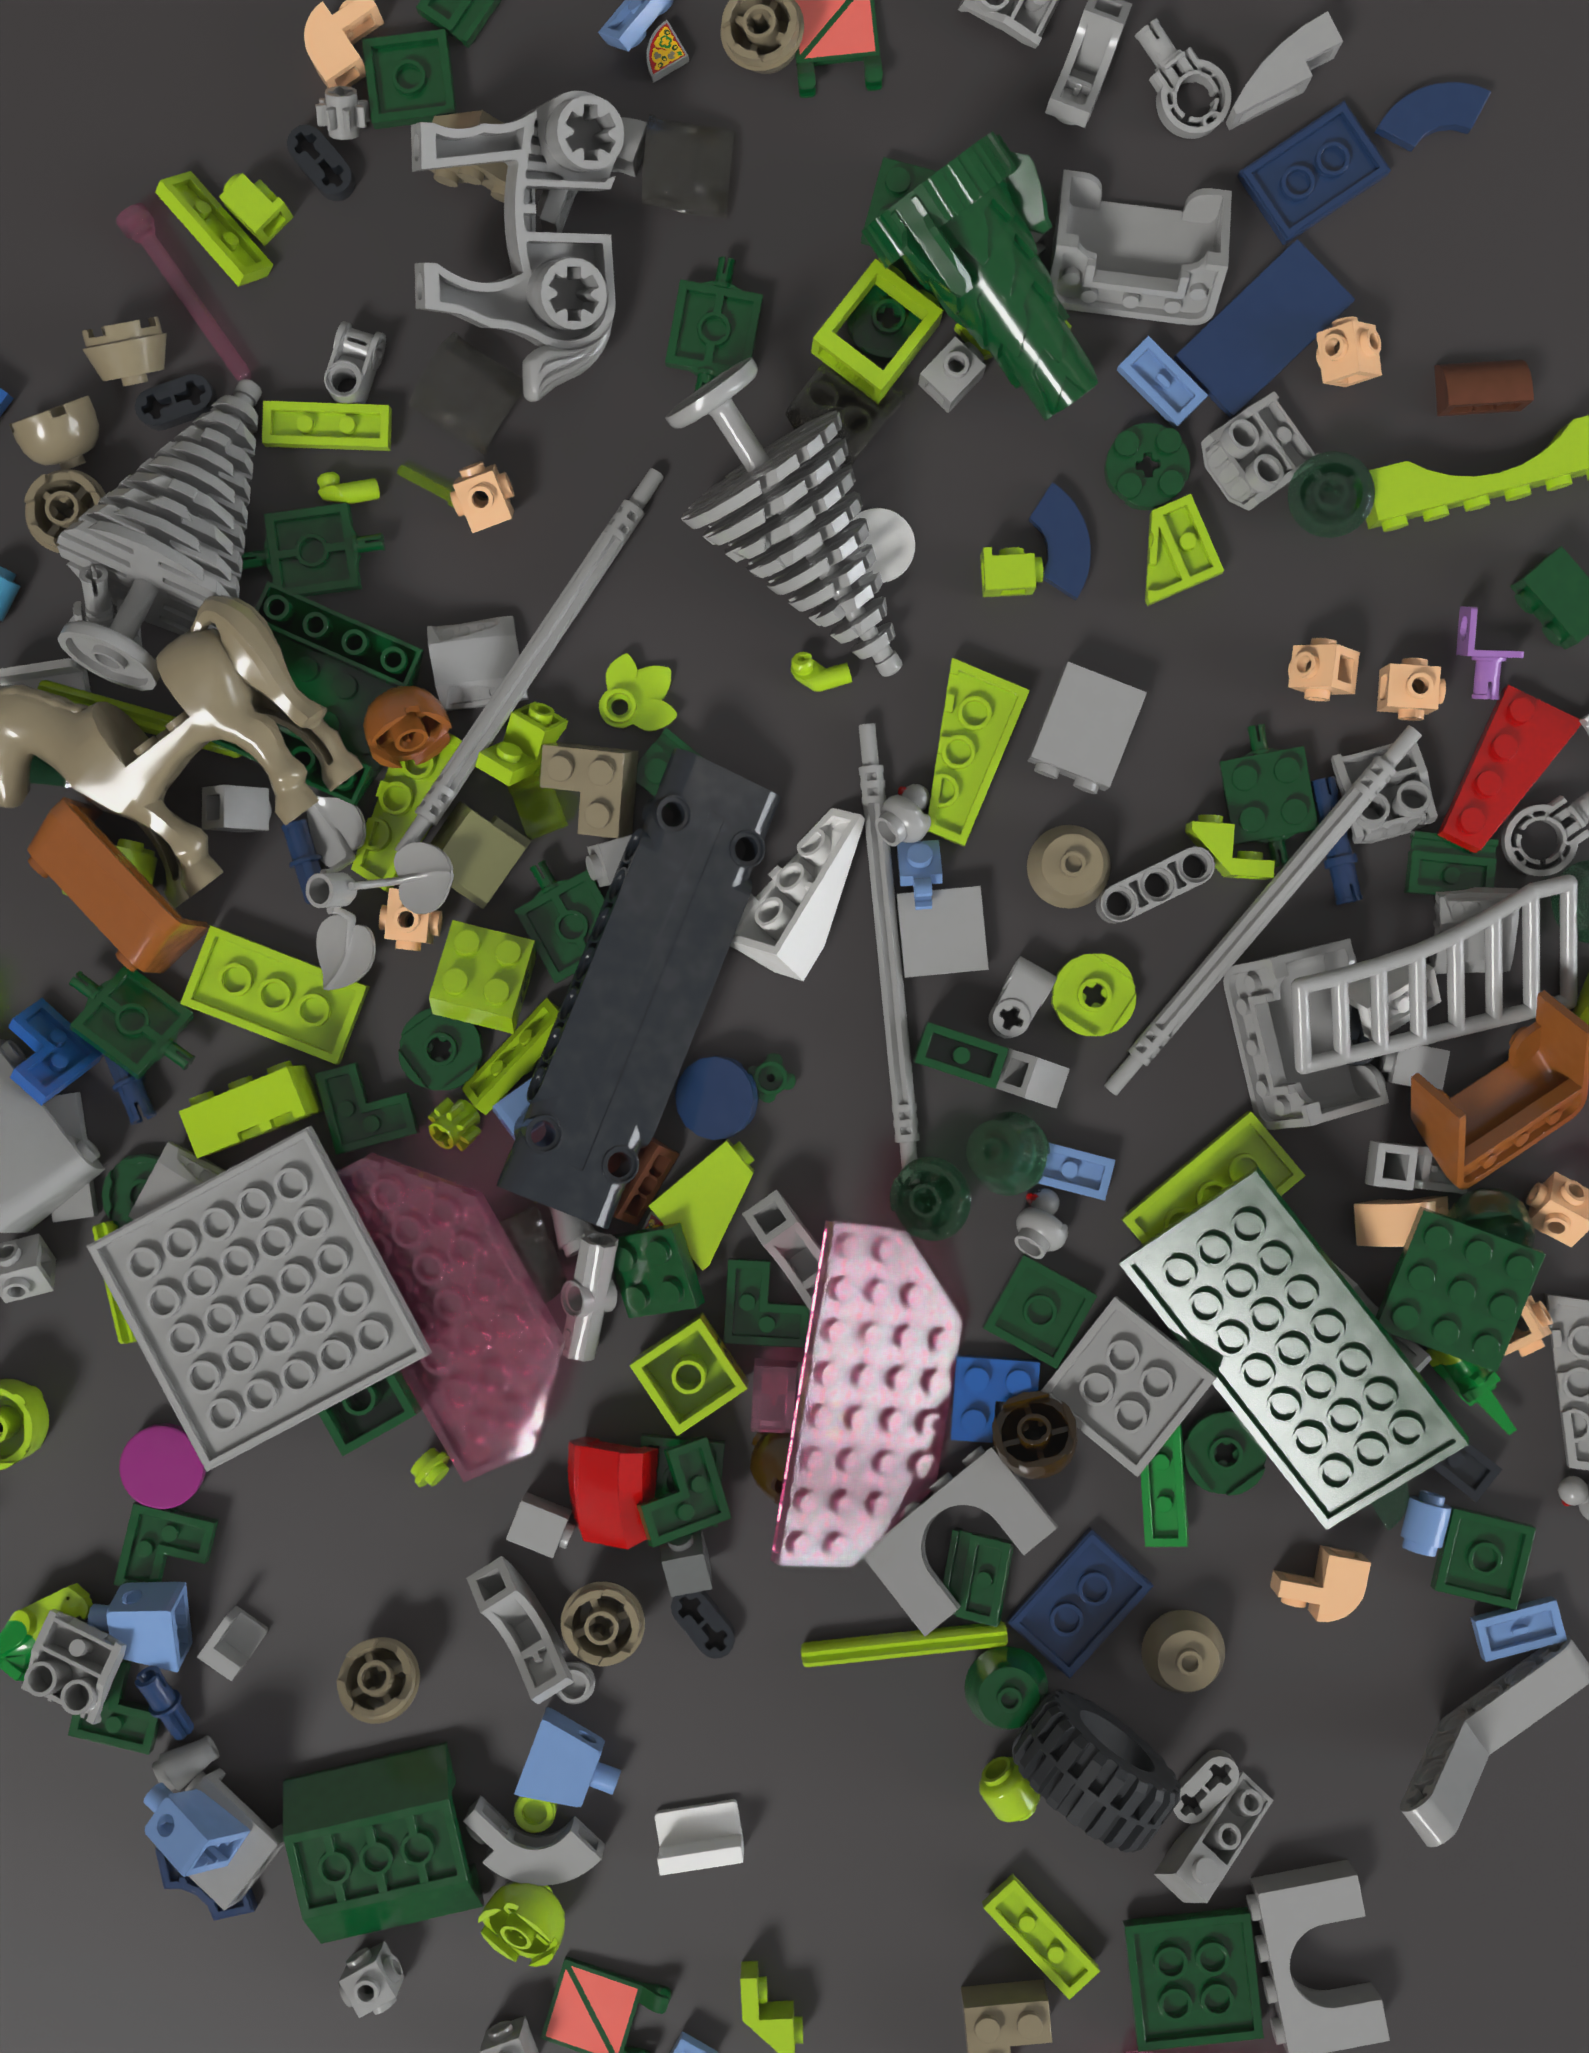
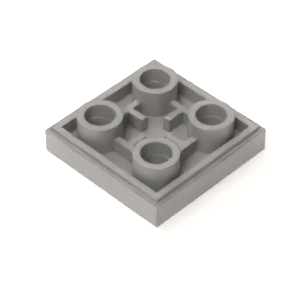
[896,886,989,978]

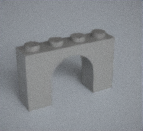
[861,1446,1058,1636]
[1246,1860,1390,2053]

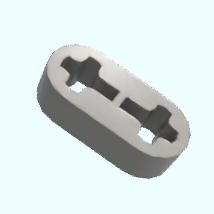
[1173,1749,1240,1824]

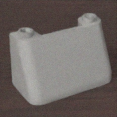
[1049,170,1232,325]
[1223,938,1389,1130]
[0,1039,105,1233]

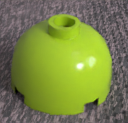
[478,1881,565,1967]

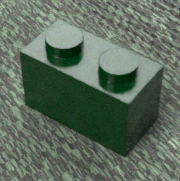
[1510,546,1589,650]
[913,1022,1009,1089]

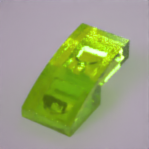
[507,763,568,840]

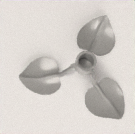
[306,796,454,990]

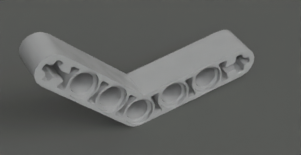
[1400,1635,1589,1847]

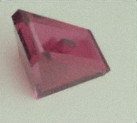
[751,1358,797,1433]

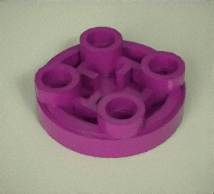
[119,1423,206,1509]

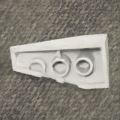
[730,808,865,981]

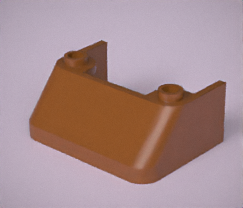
[27,797,210,973]
[1411,990,1589,1190]

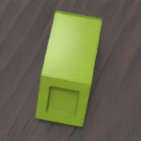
[475,702,568,786]
[1185,815,1275,880]
[740,1961,803,2053]

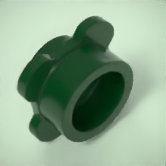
[747,1053,796,1103]

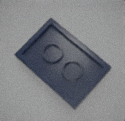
[1237,101,1391,246]
[1006,1527,1154,1679]

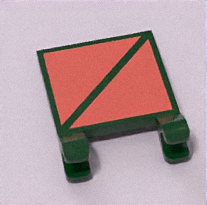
[795,0,883,98]
[540,1956,672,2053]

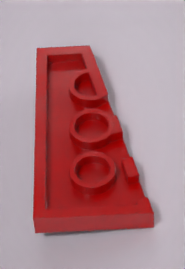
[1437,685,1582,853]

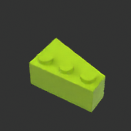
[179,1060,324,1159]

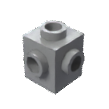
[0,1234,56,1303]
[339,1941,405,2018]

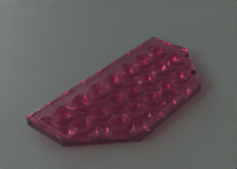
[336,1153,566,1483]
[770,1220,963,1567]

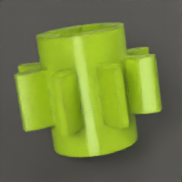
[428,1097,482,1151]

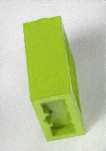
[811,258,944,404]

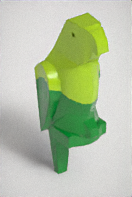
[1426,1347,1517,1435]
[0,1583,93,1681]

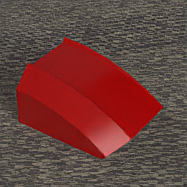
[568,1436,659,1550]

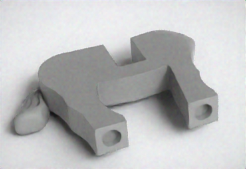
[411,91,624,402]

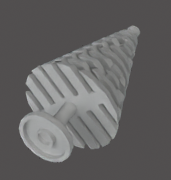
[665,357,903,677]
[57,379,262,691]

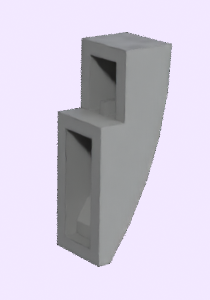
[1226,11,1343,130]

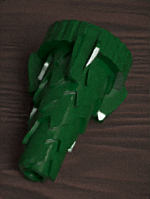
[861,131,1098,421]

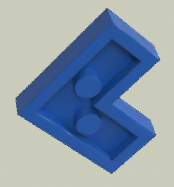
[8,998,103,1106]
[950,1354,1040,1443]

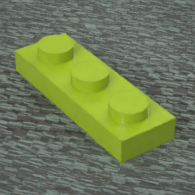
[155,171,273,287]
[262,401,392,451]
[461,998,560,1116]
[982,1873,1100,2000]

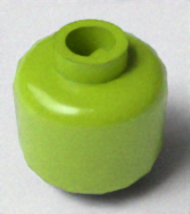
[979,1756,1041,1822]

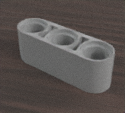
[1095,847,1215,924]

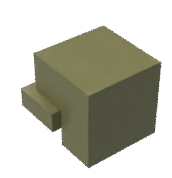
[430,801,531,909]

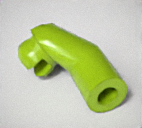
[317,472,380,504]
[791,651,852,692]

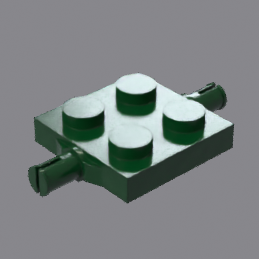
[665,256,763,392]
[241,503,385,597]
[1219,724,1318,867]
[514,860,605,984]
[69,966,196,1080]

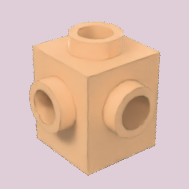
[1316,316,1382,387]
[450,461,515,533]
[1288,638,1360,701]
[1377,658,1446,721]
[379,888,443,951]
[1526,1171,1589,1248]
[1505,1295,1553,1357]

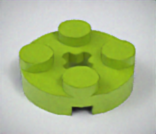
[1051,954,1136,1036]

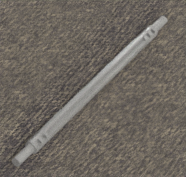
[394,468,664,852]
[858,723,920,1184]
[1104,725,1422,1096]

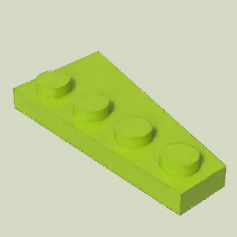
[928,658,1030,847]
[351,733,462,892]

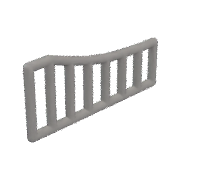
[1291,875,1578,1074]

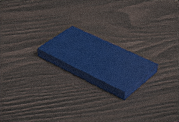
[1173,239,1355,419]

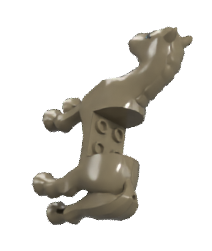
[0,595,363,909]

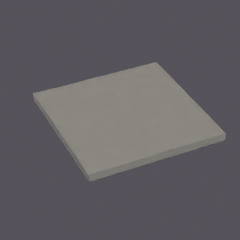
[87,1126,432,1472]

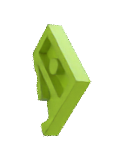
[1145,494,1224,606]

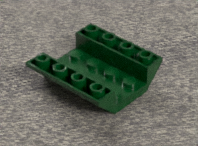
[211,581,424,806]
[283,1742,485,1944]

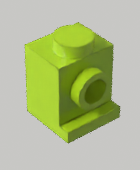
[219,173,294,246]
[980,547,1043,597]

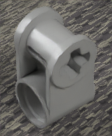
[324,321,386,404]
[988,956,1057,1039]

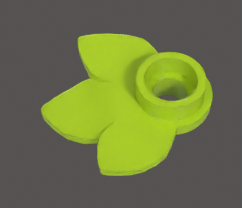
[599,653,677,731]

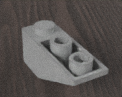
[1154,1772,1274,1903]

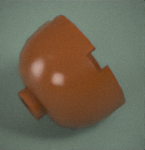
[363,686,452,768]

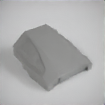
[958,0,1060,48]
[1201,391,1323,511]
[427,616,529,712]
[1331,742,1438,844]
[1428,887,1520,975]
[129,1141,225,1220]
[21,1609,127,1724]

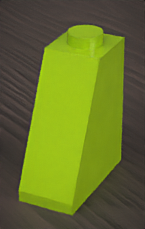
[649,1139,755,1271]

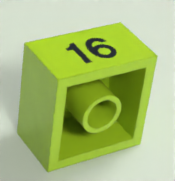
[429,920,536,1034]
[629,1312,749,1436]

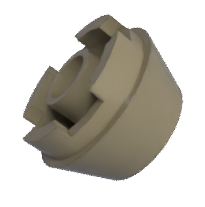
[721,0,804,74]
[82,316,167,386]
[25,469,106,553]
[1027,825,1111,909]
[561,1582,645,1666]
[1141,1610,1225,1694]
[337,1637,420,1724]

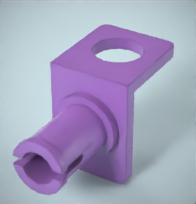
[1456,606,1524,700]

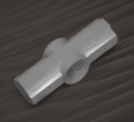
[560,1231,619,1362]

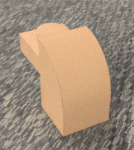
[304,0,384,88]
[1354,1196,1451,1247]
[1270,1545,1371,1622]

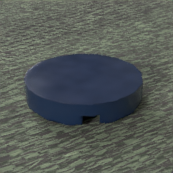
[675,1055,759,1140]

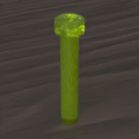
[397,465,455,509]

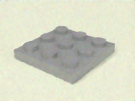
[1041,1296,1218,1477]

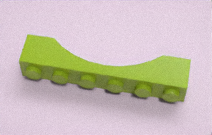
[1357,415,1589,532]

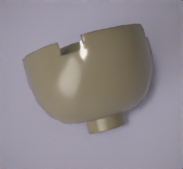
[9,395,99,470]

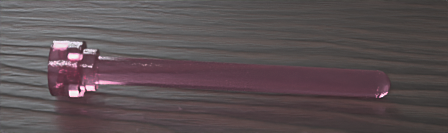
[116,203,251,381]

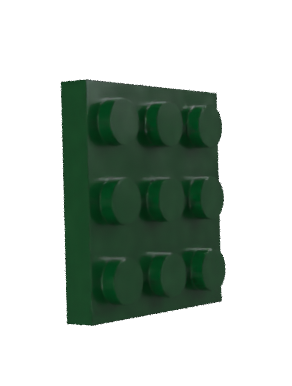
[1375,1206,1546,1372]
[1123,1907,1264,2052]

